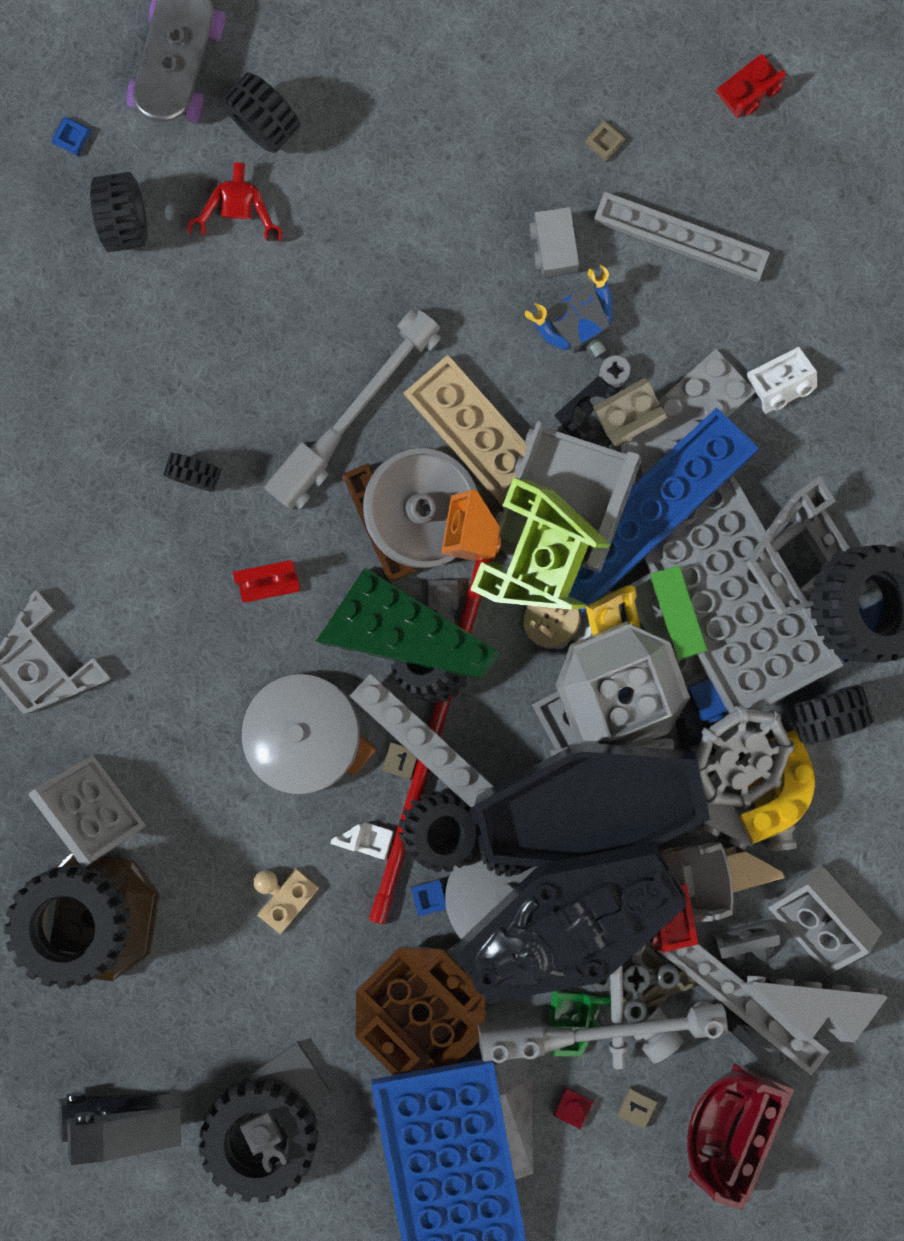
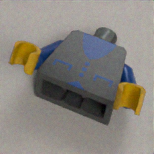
[525,264,612,360]

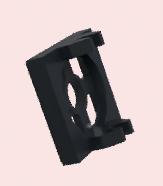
[554,376,617,448]

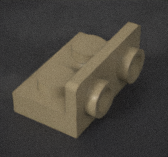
[593,378,667,446]

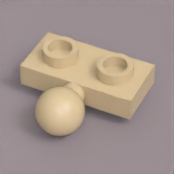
[254,868,319,934]

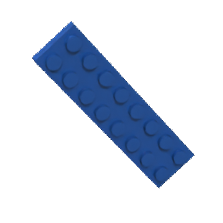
[569,407,759,614]

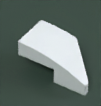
[330,822,396,860]

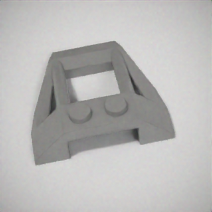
[746,476,876,615]

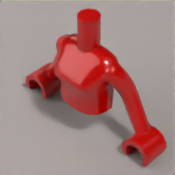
[187,162,282,242]

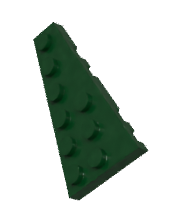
[316,568,501,680]

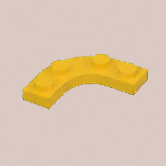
[738,729,815,845]

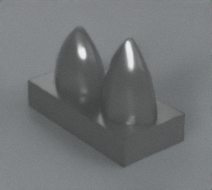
[713,919,780,973]

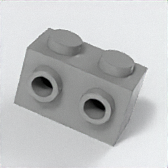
[529,207,579,278]

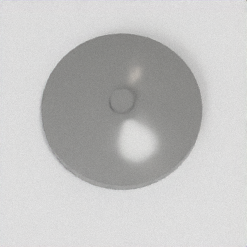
[363,448,477,568]
[242,674,360,794]
[445,846,537,939]

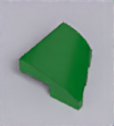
[547,990,611,1057]

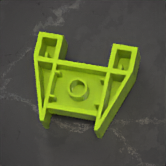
[471,478,610,609]

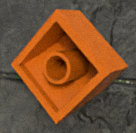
[441,489,501,561]

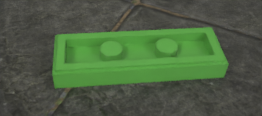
[650,565,707,661]

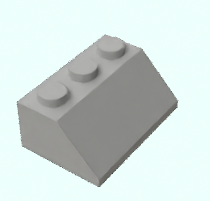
[768,865,882,975]

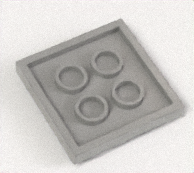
[28,755,146,869]

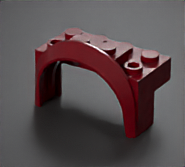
[687,1063,794,1210]

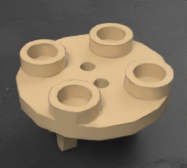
[524,605,583,649]

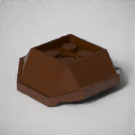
[355,946,485,1075]

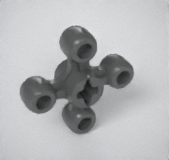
[591,944,680,1023]

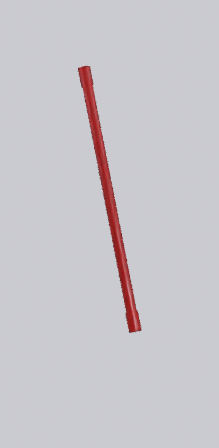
[368,553,496,925]

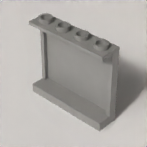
[495,421,641,573]

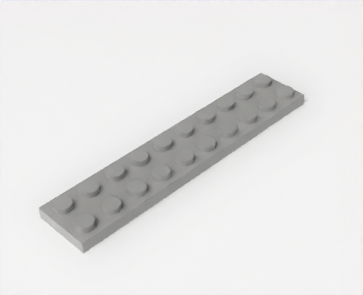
[500,349,756,561]

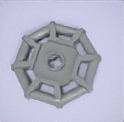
[696,705,794,810]

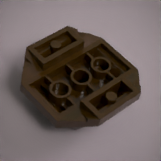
[42,854,160,982]

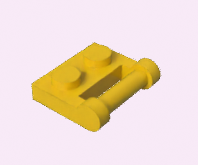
[586,586,641,635]

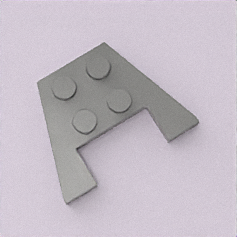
[0,590,112,714]

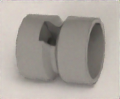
[630,1005,684,1064]

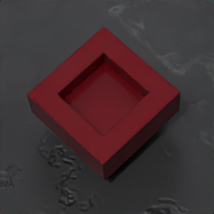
[553,1087,594,1129]

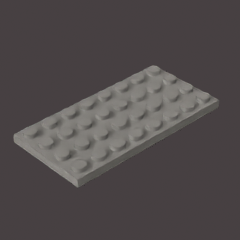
[643,475,844,714]

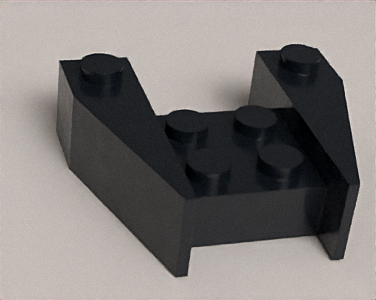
[59,1092,181,1165]

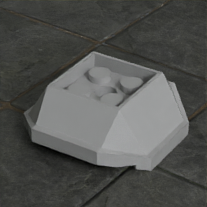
[555,622,690,746]

